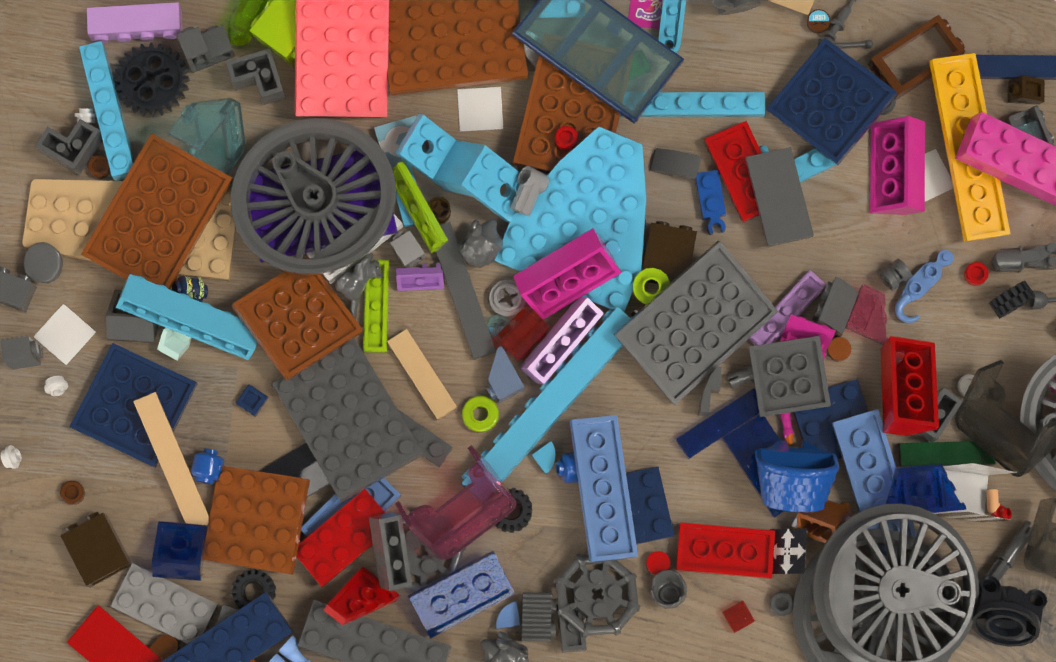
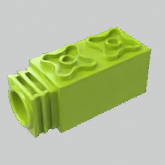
[250,0,296,68]

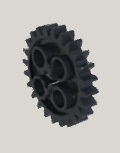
[114,42,190,117]

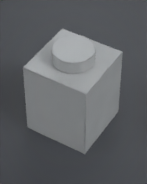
[390,231,426,268]

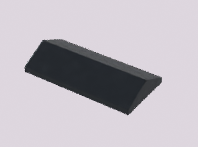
[259,443,330,497]

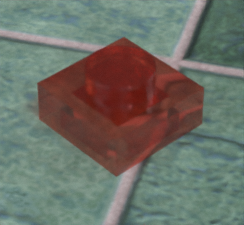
[722,601,755,633]

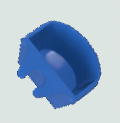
[755,440,839,512]

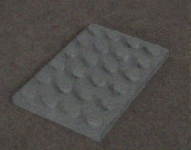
[613,241,779,405]
[272,338,424,502]

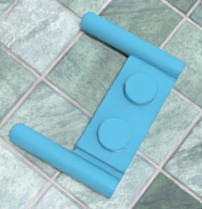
[760,145,836,183]

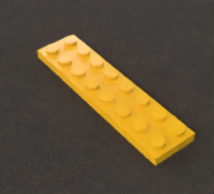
[929,53,1010,242]

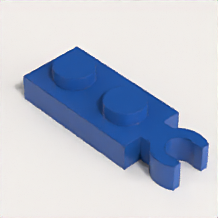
[696,170,726,235]

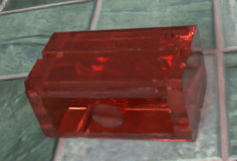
[493,305,550,361]

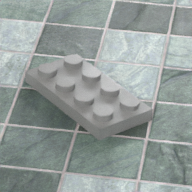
[110,563,218,644]

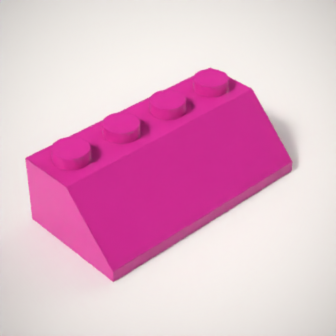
[870,116,925,215]
[513,228,622,320]

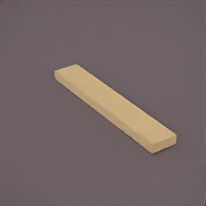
[133,392,210,532]

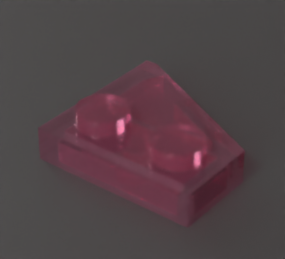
[845,285,888,345]

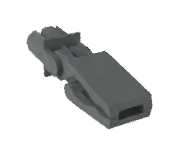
[992,243,1056,273]

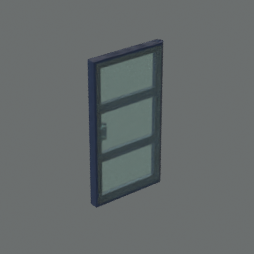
[512,0,684,124]

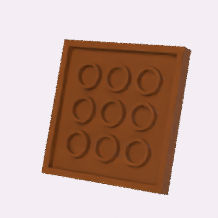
[231,257,363,381]
[202,466,310,575]

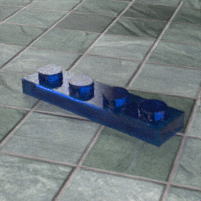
[676,388,759,460]

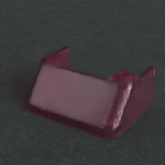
[395,445,517,560]

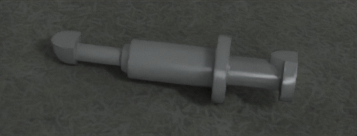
[825,0,857,41]

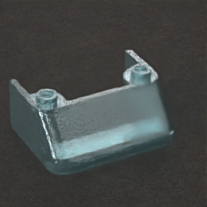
[168,98,246,174]

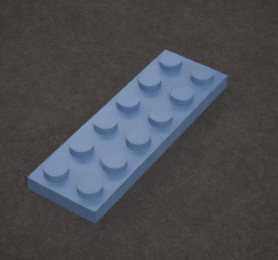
[832,409,917,556]
[569,415,638,563]

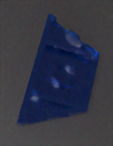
[886,464,966,513]

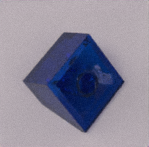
[152,521,206,581]

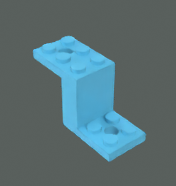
[395,114,520,222]

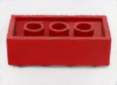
[880,336,939,436]

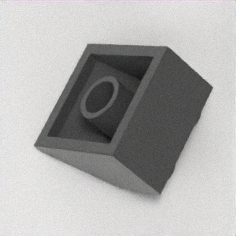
[106,290,158,342]

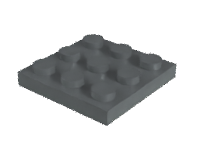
[749,336,831,417]

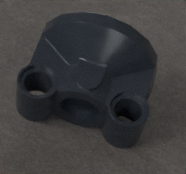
[972,575,1048,647]

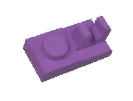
[396,263,444,291]

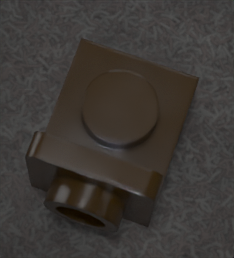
[1007,75,1045,104]

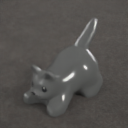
[336,253,383,319]

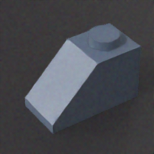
[486,346,524,404]

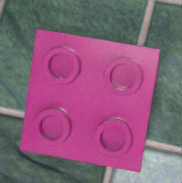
[780,315,836,360]

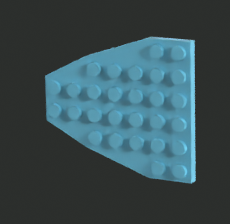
[494,127,647,312]

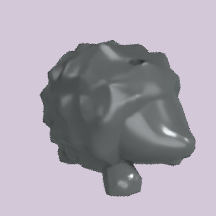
[458,219,503,268]
[481,631,529,662]

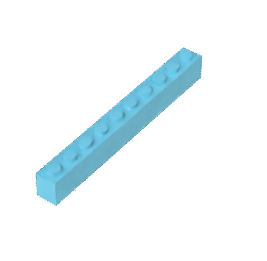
[462,307,631,504]

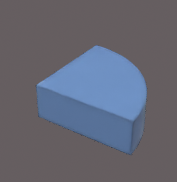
[496,601,520,629]

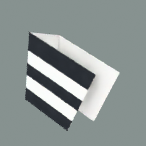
[927,463,1017,522]

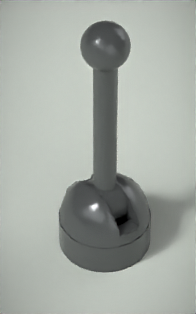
[818,36,873,49]
[1029,291,1056,309]

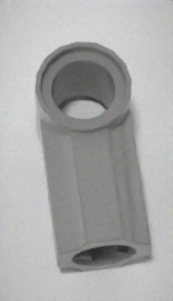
[510,166,549,217]

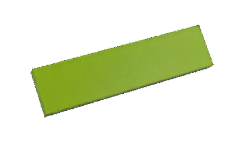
[392,161,448,253]
[363,260,389,353]

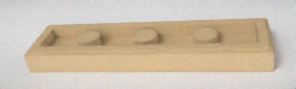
[387,329,457,421]

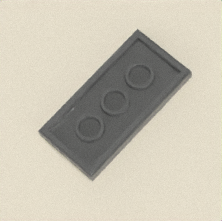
[745,147,814,247]

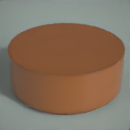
[827,337,851,362]

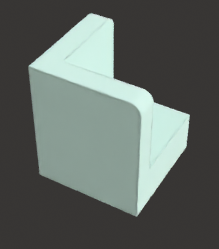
[157,327,192,361]

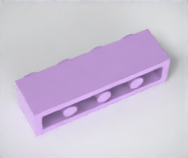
[87,2,183,44]
[519,297,604,384]

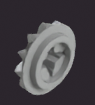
[489,280,526,317]

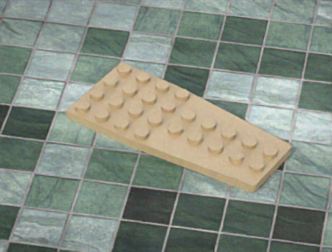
[22,179,236,281]

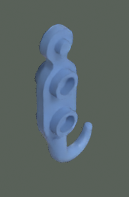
[895,250,954,323]

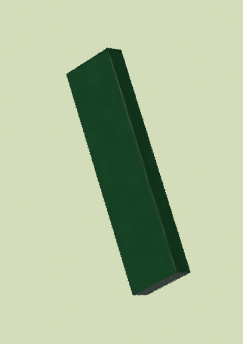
[899,441,996,467]

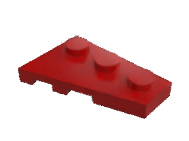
[323,567,400,625]

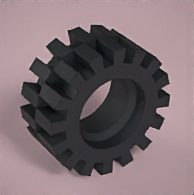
[989,280,1035,319]
[489,487,532,533]
[231,569,276,609]

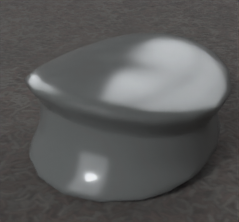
[24,242,63,283]

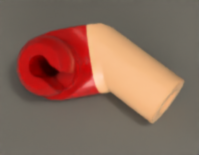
[986,489,1012,522]

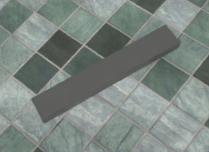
[436,222,496,360]

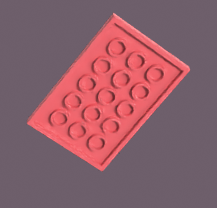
[294,0,389,117]

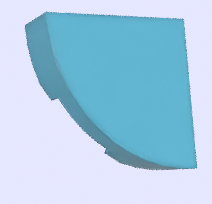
[532,442,556,475]

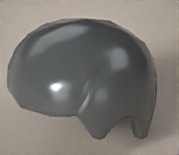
[651,570,687,609]

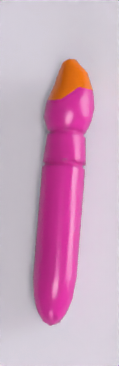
[781,413,794,445]

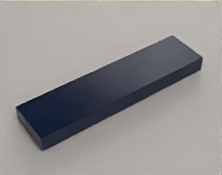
[976,55,1056,80]

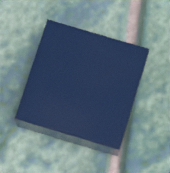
[235,384,269,417]

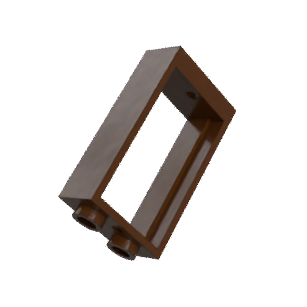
[868,15,965,100]

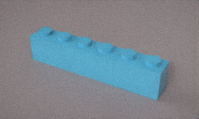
[79,41,135,181]
[116,274,257,360]

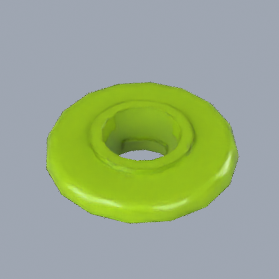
[633,268,670,304]
[462,396,499,432]

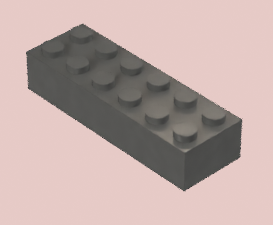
[298,600,452,662]

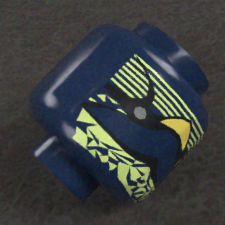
[171,275,208,302]

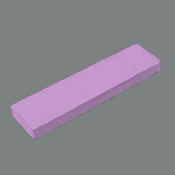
[748,270,826,346]

